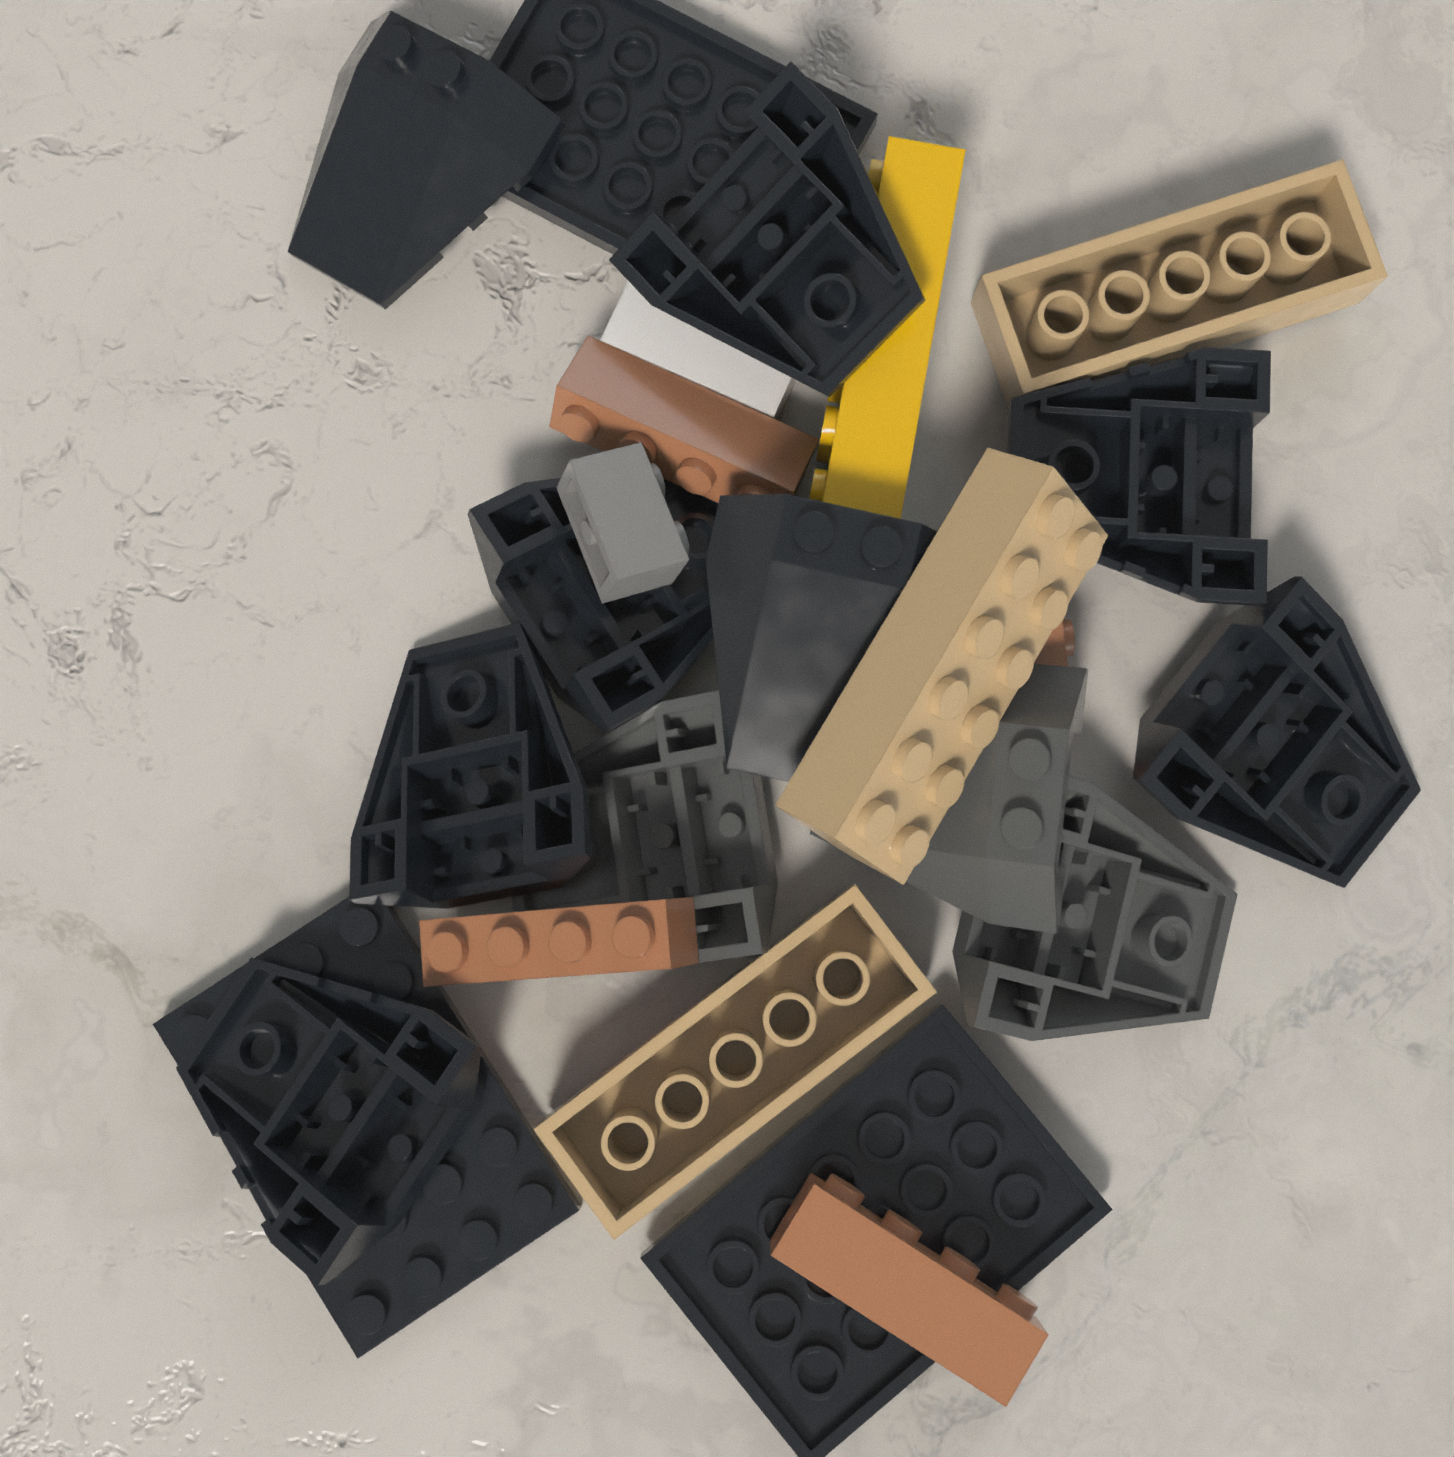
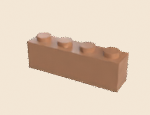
[549,336,819,503]
[419,897,699,987]
[769,1173,1049,1407]

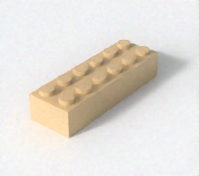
[970,159,1388,410]
[775,448,1108,885]
[533,884,937,1240]

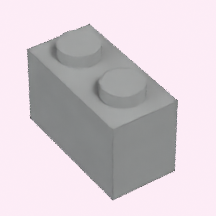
[556,442,689,604]

